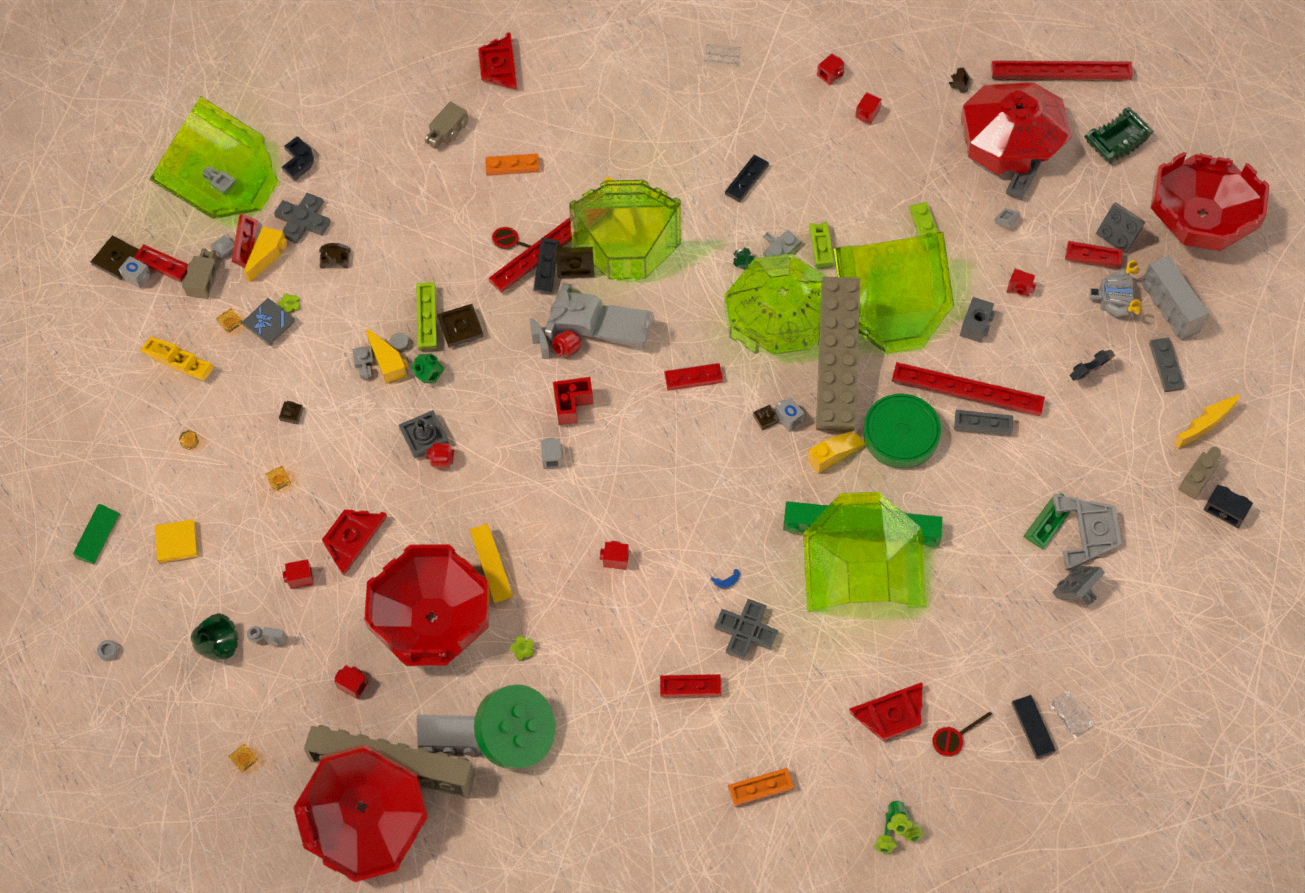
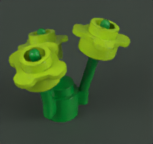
[874,801,925,854]

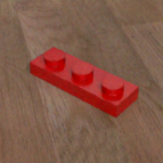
[231,214,258,268]
[1065,241,1123,269]
[134,244,188,282]
[664,363,723,391]
[660,674,721,697]

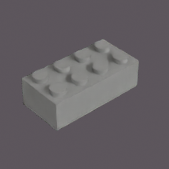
[1142,255,1209,341]

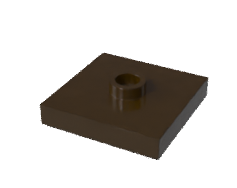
[90,235,140,280]
[556,247,595,278]
[437,304,484,348]

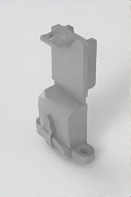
[545,283,654,348]

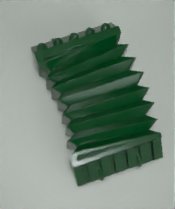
[1084,107,1154,164]

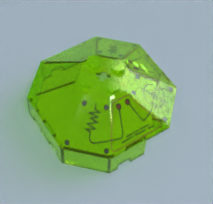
[724,254,828,355]

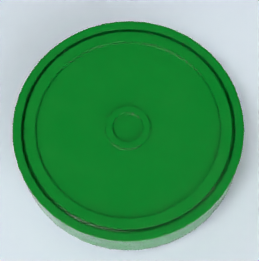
[863,393,941,468]
[474,685,556,769]

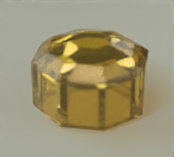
[179,430,199,450]

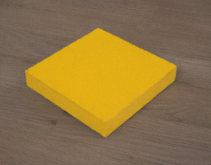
[155,519,198,563]

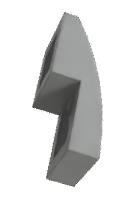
[530,318,549,359]

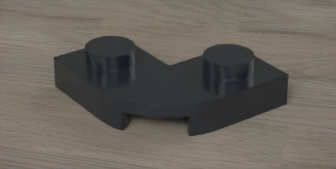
[282,136,314,181]
[1069,350,1116,381]

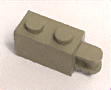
[424,101,468,149]
[182,248,218,299]
[1178,447,1221,500]

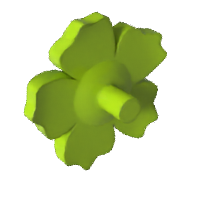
[277,293,299,313]
[510,635,534,660]

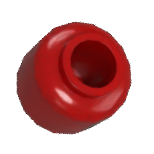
[553,330,581,357]
[426,442,455,468]

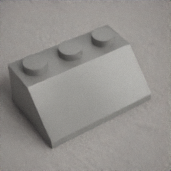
[417,715,481,756]

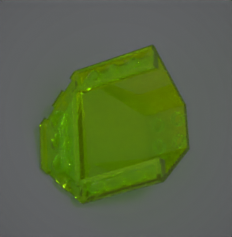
[149,96,278,219]
[569,180,681,280]
[833,231,954,354]
[803,491,927,612]

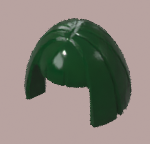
[191,613,238,660]

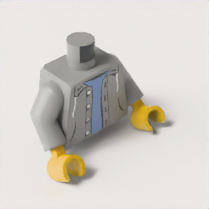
[1089,260,1142,317]

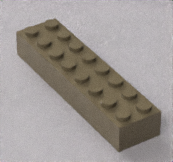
[816,276,860,431]
[304,725,475,798]

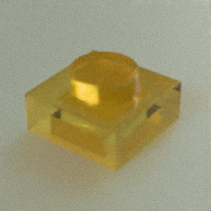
[216,308,242,334]
[265,465,291,492]
[228,743,258,773]

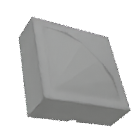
[994,208,1021,228]
[211,235,234,259]

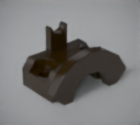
[319,243,351,269]

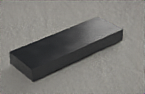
[725,154,769,203]
[533,237,559,294]
[1011,695,1056,759]

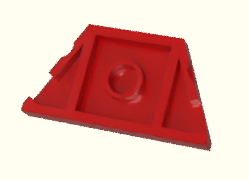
[478,32,517,90]
[322,509,387,575]
[849,682,923,741]

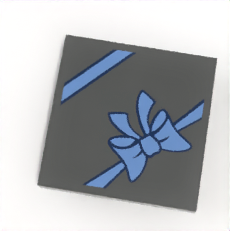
[242,298,295,346]

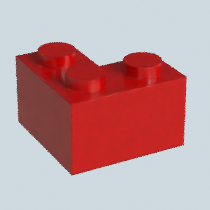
[553,377,594,425]

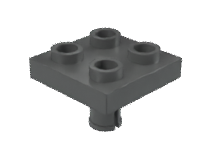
[1096,202,1146,253]
[399,410,449,459]
[1052,566,1105,605]

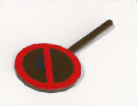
[492,227,532,249]
[932,712,992,757]

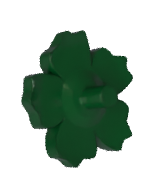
[733,247,755,270]

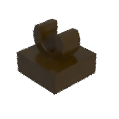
[949,67,971,93]
[279,401,304,424]
[753,404,779,430]

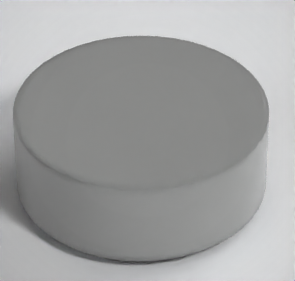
[390,333,409,352]
[97,640,119,661]

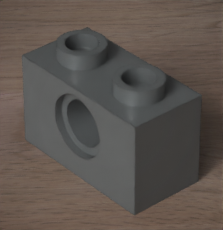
[960,297,996,343]

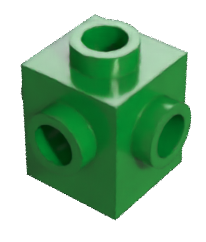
[411,354,445,383]

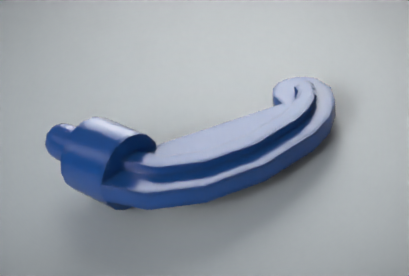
[711,569,740,589]

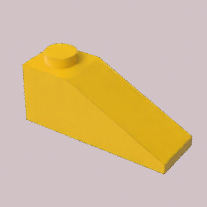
[244,227,287,282]
[365,329,408,384]
[807,430,865,474]

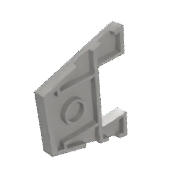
[1053,494,1122,570]

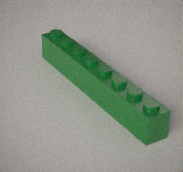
[783,501,943,547]

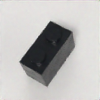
[1203,484,1253,529]

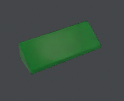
[1023,493,1071,549]
[73,504,120,565]

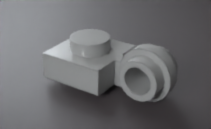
[202,166,236,196]
[352,346,374,380]
[247,626,287,646]

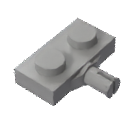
[763,230,801,267]

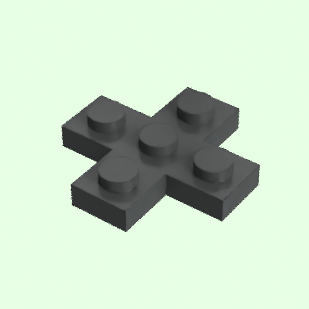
[274,192,331,244]
[714,599,778,660]

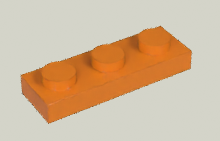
[485,153,540,176]
[728,768,794,807]

